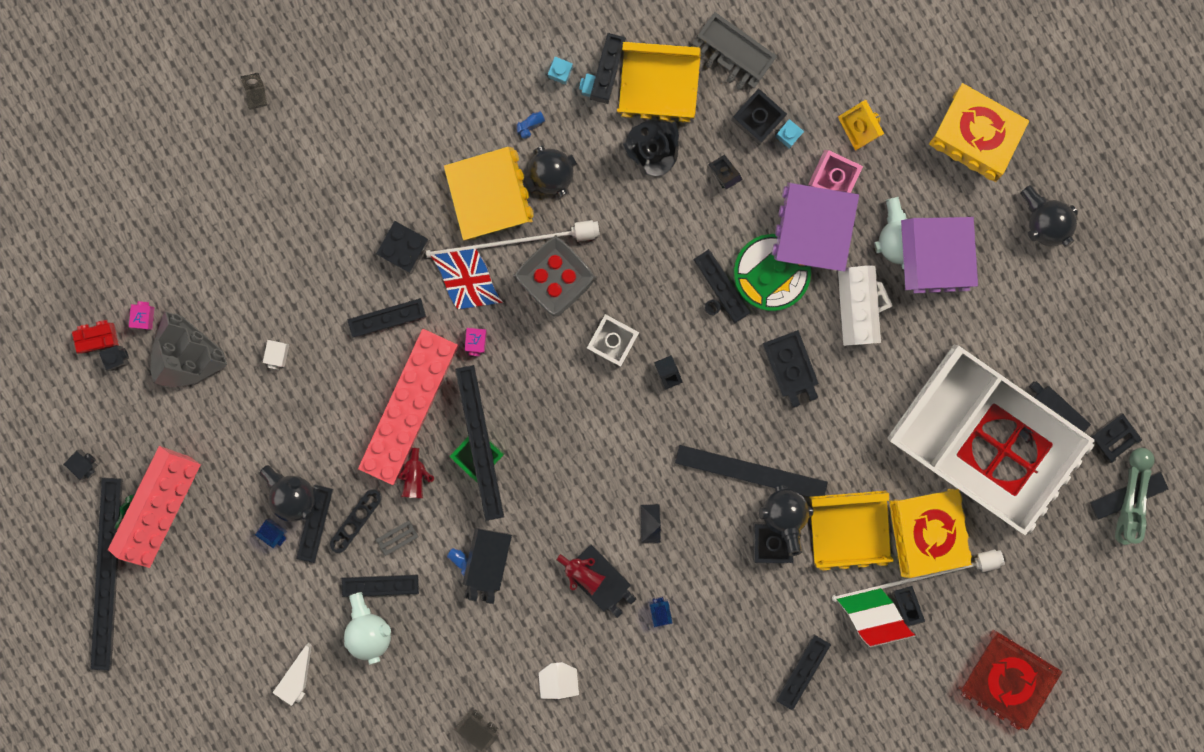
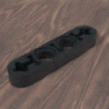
[330,489,382,553]

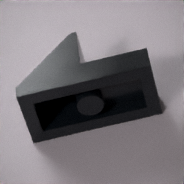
[708,155,743,189]
[894,586,925,627]

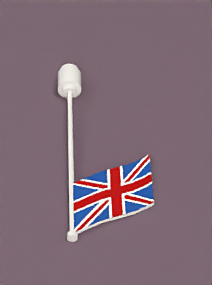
[426,220,600,309]

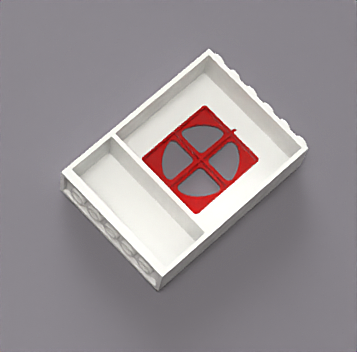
[887,344,1094,535]

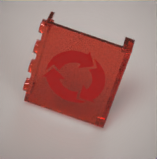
[958,629,1063,730]

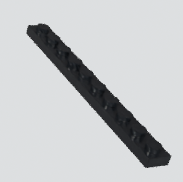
[90,477,123,671]

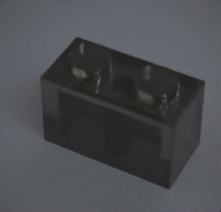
[454,709,499,752]

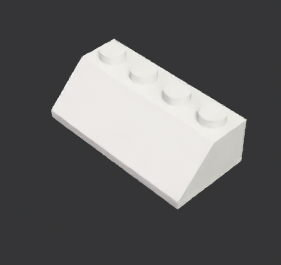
[838,266,881,346]

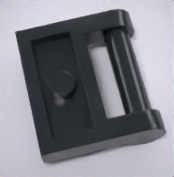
[1091,413,1142,463]

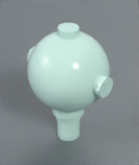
[874,197,907,269]
[344,592,391,665]

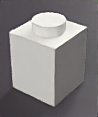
[263,340,289,370]

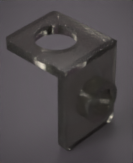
[240,73,267,110]

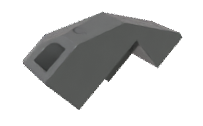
[150,312,227,387]

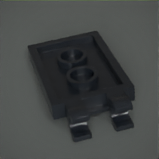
[762,330,819,408]
[1029,381,1091,432]
[462,528,512,604]
[564,544,637,618]

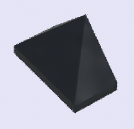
[640,504,661,543]

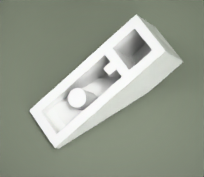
[273,643,312,706]

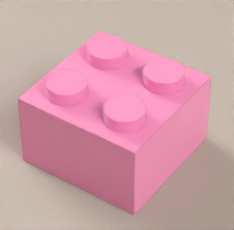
[808,150,863,193]

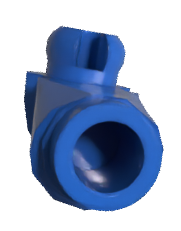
[517,111,545,139]
[447,548,468,576]

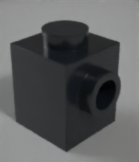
[99,346,129,371]
[654,355,683,390]
[63,450,98,480]

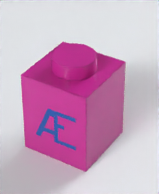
[129,301,154,330]
[465,328,487,356]

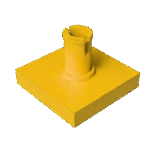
[838,100,884,151]

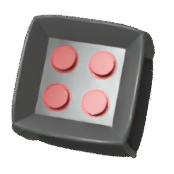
[513,235,597,319]

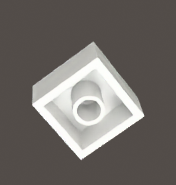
[587,314,639,367]

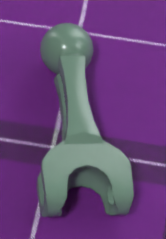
[1115,448,1155,545]

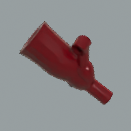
[398,448,434,499]
[556,554,605,595]

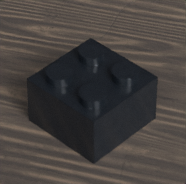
[731,88,787,146]
[376,220,430,274]
[753,522,793,563]

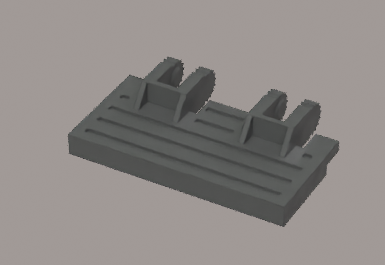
[692,12,777,90]

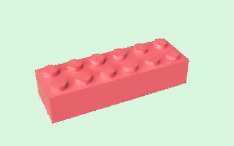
[108,446,201,568]

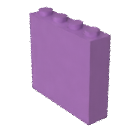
[772,182,859,271]
[901,217,978,293]

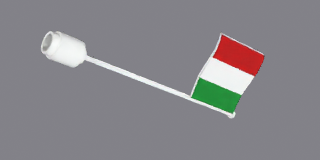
[832,550,1005,647]

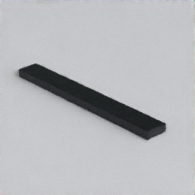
[455,365,505,521]
[675,445,828,497]

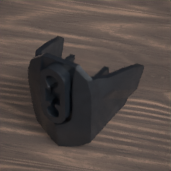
[623,119,679,176]

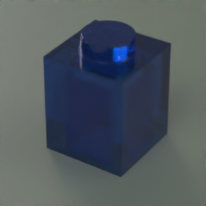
[255,518,288,548]
[649,596,673,627]

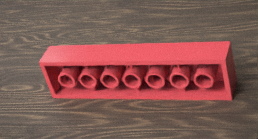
[358,329,459,485]

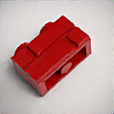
[72,320,119,354]

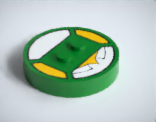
[733,234,811,311]

